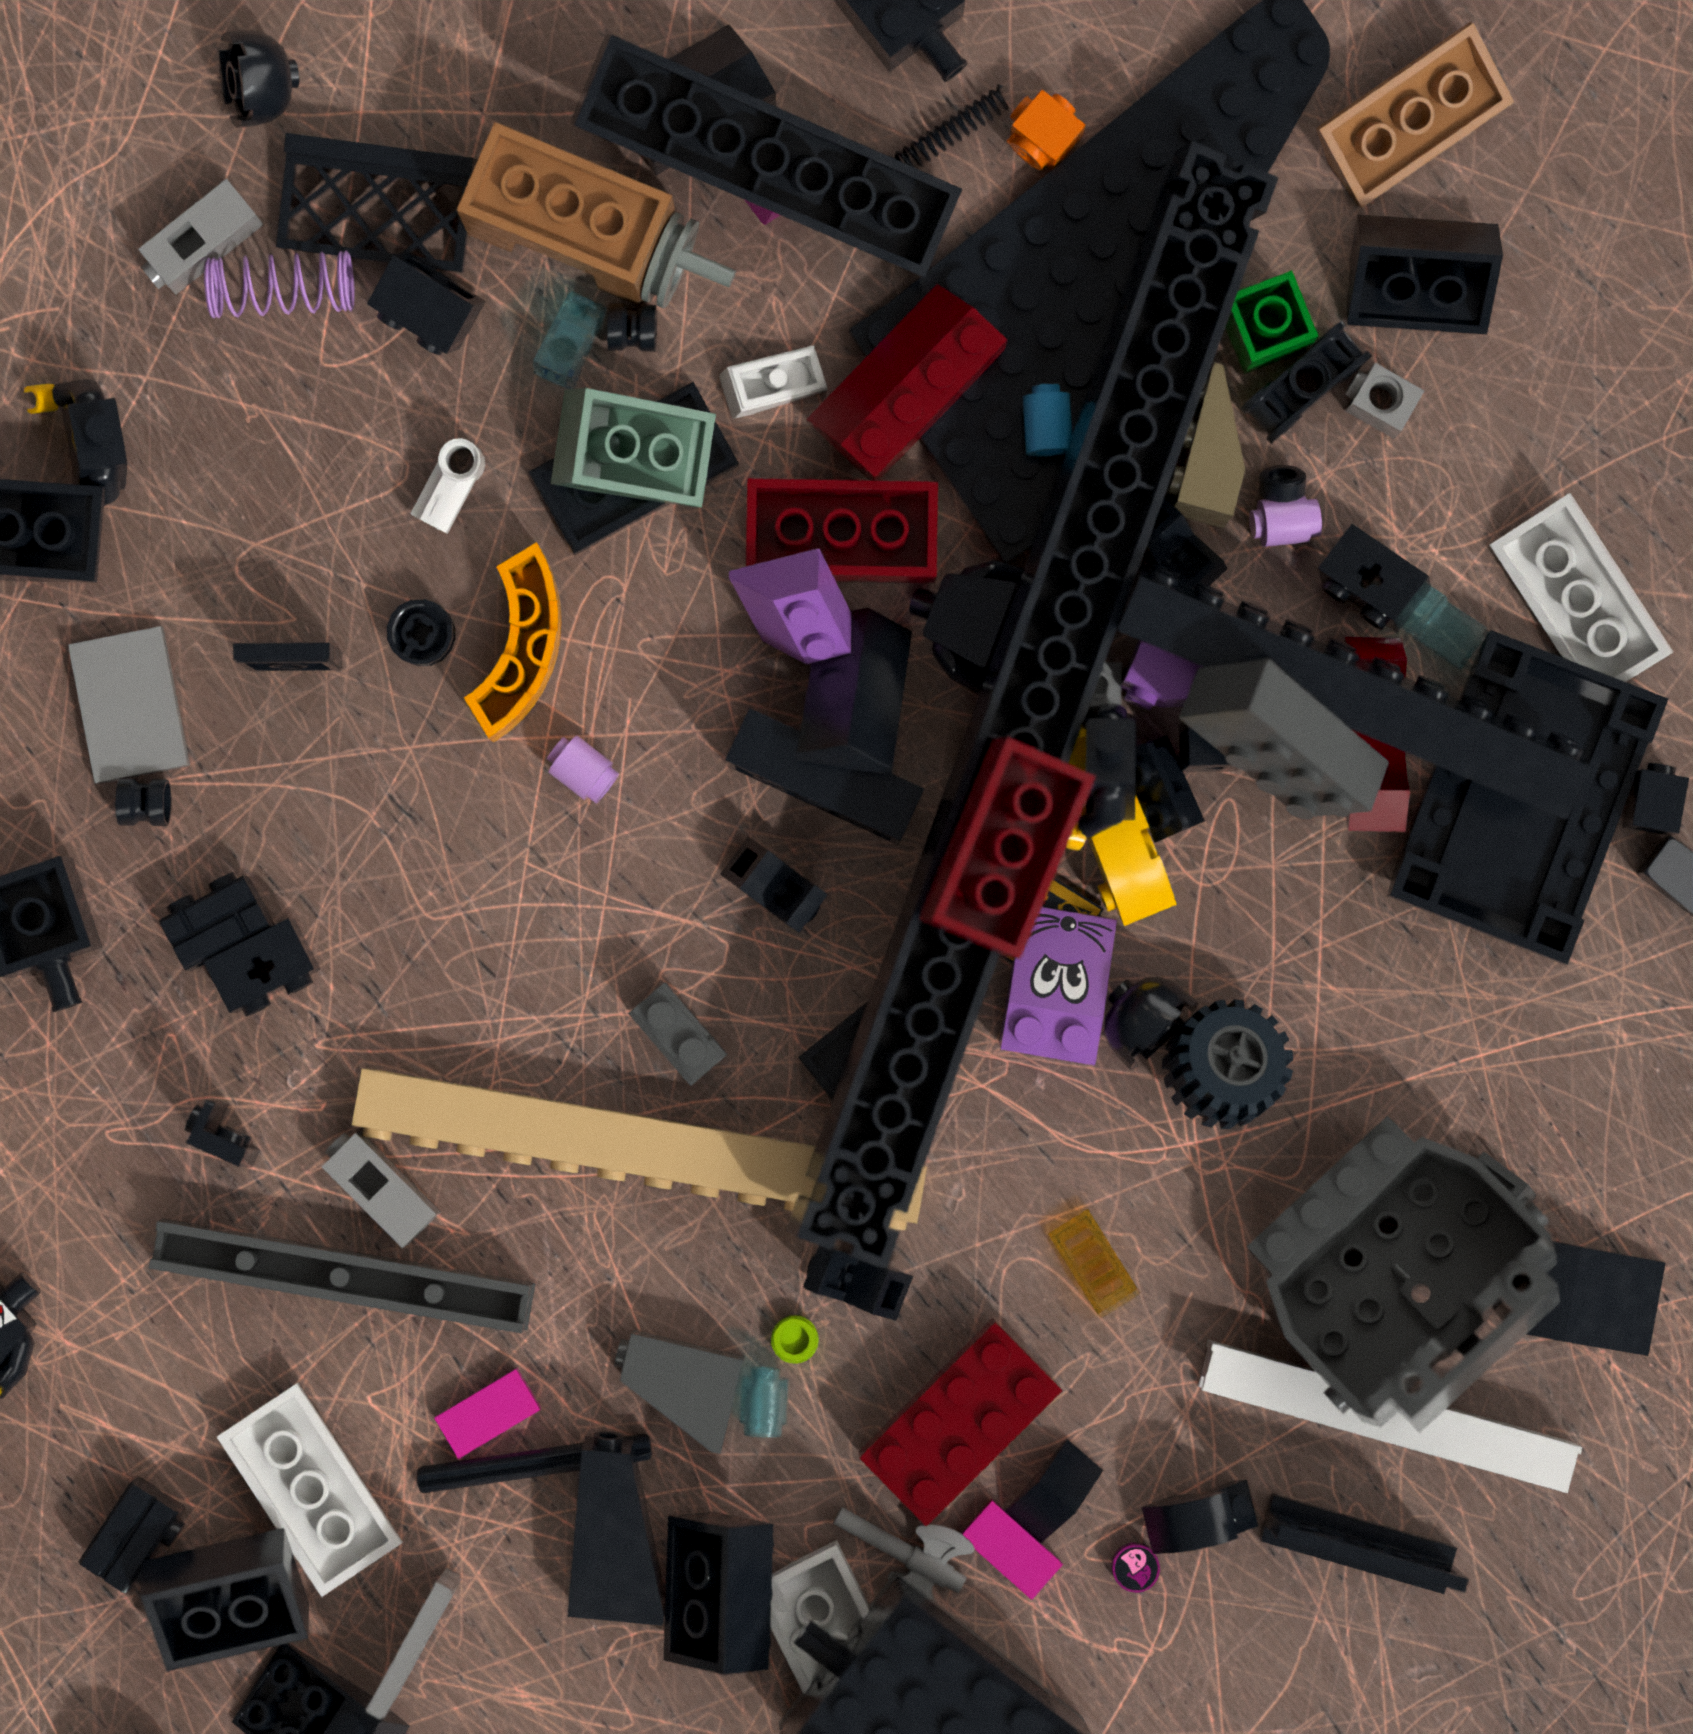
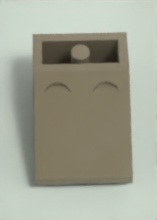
[1164,363,1245,529]

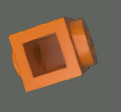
[1007,89,1086,170]

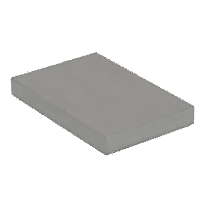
[68,626,190,784]
[366,1568,462,1719]

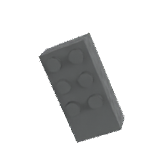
[1179,659,1389,820]

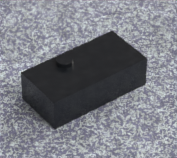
[725,708,925,846]

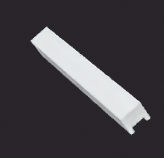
[1198,1340,1582,1493]

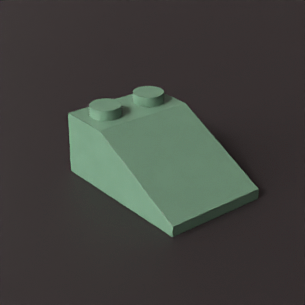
[551,388,716,508]

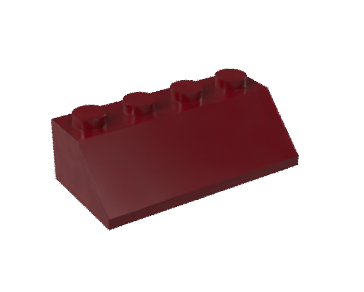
[806,284,1007,481]

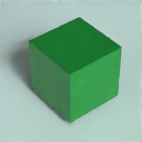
[1225,270,1318,374]

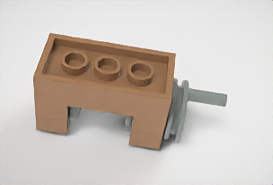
[457,122,736,309]

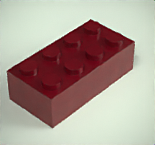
[746,478,938,584]
[918,737,1096,959]
[858,1318,1063,1527]

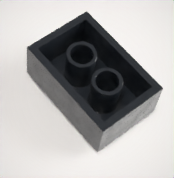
[663,1512,774,1675]
[140,1528,309,1672]

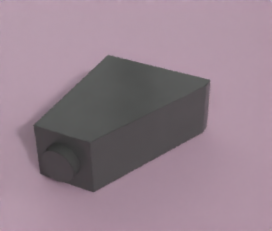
[614,1330,744,1454]

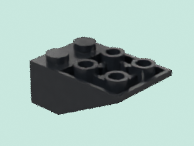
[232,1643,410,1734]

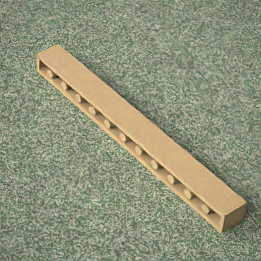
[352,1068,927,1230]

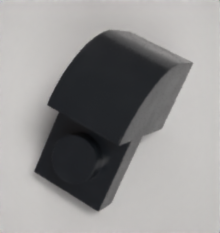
[1143,498,1228,589]
[720,837,828,933]
[802,1245,913,1321]
[1141,1480,1258,1554]

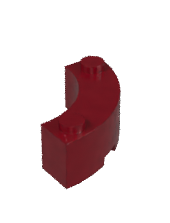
[1344,637,1410,832]

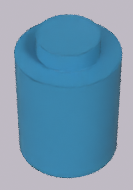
[1023,384,1072,456]

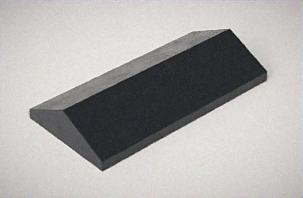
[796,608,912,775]

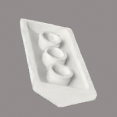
[1490,493,1673,682]
[217,1383,403,1597]

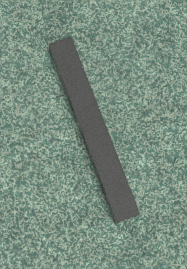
[148,1218,536,1333]

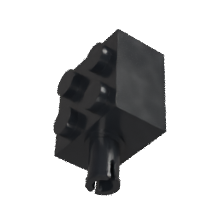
[834,0,968,82]
[0,856,102,1012]

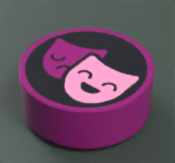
[1111,1542,1160,1593]

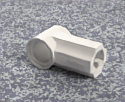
[411,438,485,534]

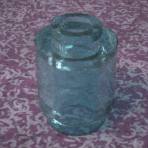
[739,1367,789,1437]

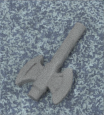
[833,1507,974,1601]

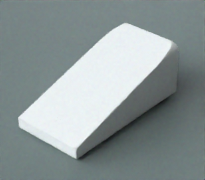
[720,345,828,419]

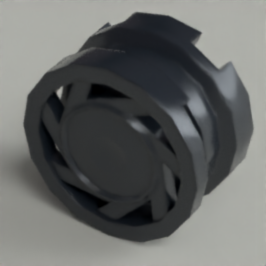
[387,599,456,666]

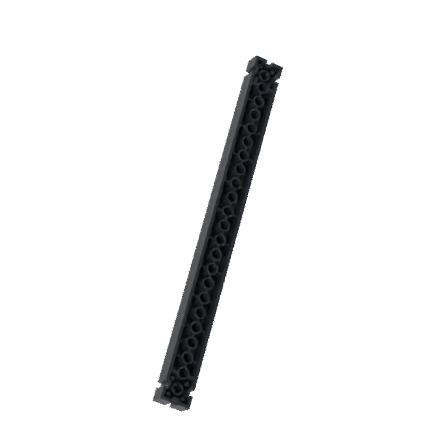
[785,140,1279,1269]

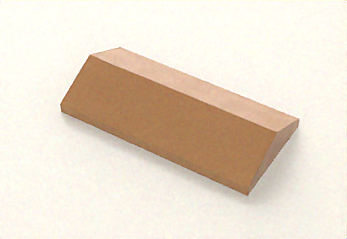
[1316,22,1514,208]

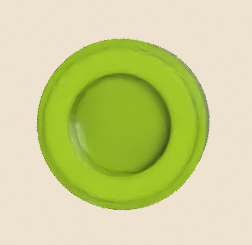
[771,1315,819,1364]

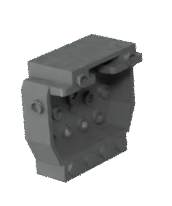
[1247,1116,1560,1433]

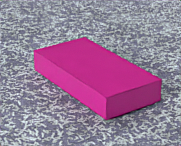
[434,1367,541,1459]
[961,1499,1063,1600]

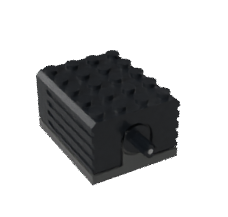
[778,1571,1091,1734]

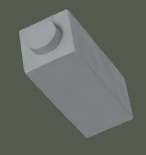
[138,178,263,295]
[322,1132,441,1248]

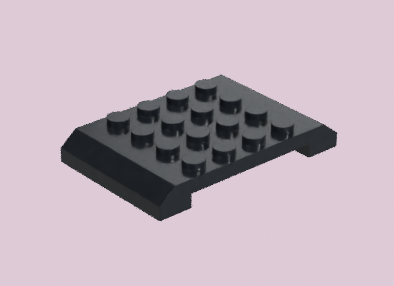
[1387,630,1669,965]

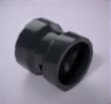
[607,303,657,352]
[115,779,172,826]

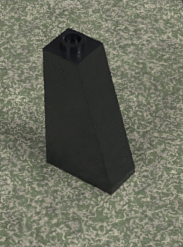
[567,1431,665,1626]

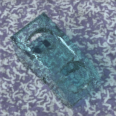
[533,291,607,389]

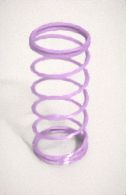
[204,250,354,319]

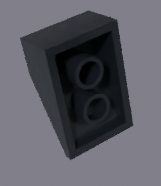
[0,479,105,583]
[1510,1240,1666,1356]

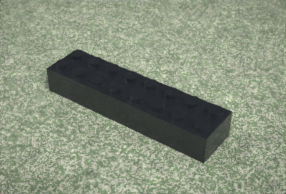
[569,33,962,277]

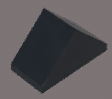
[1005,1439,1103,1543]

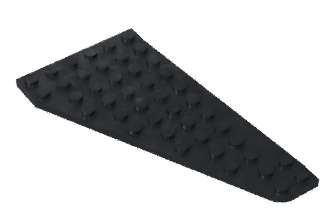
[849,0,1330,564]

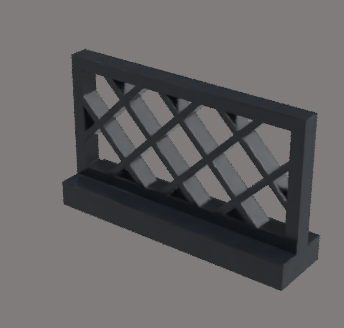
[276,133,478,273]
[1259,1493,1469,1594]

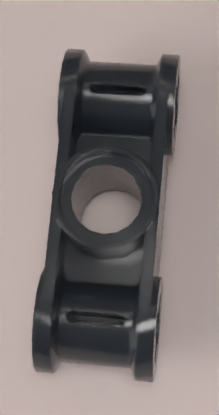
[1240,321,1373,444]

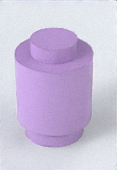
[1249,496,1322,547]
[547,735,619,804]

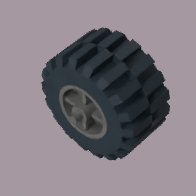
[1162,999,1294,1129]

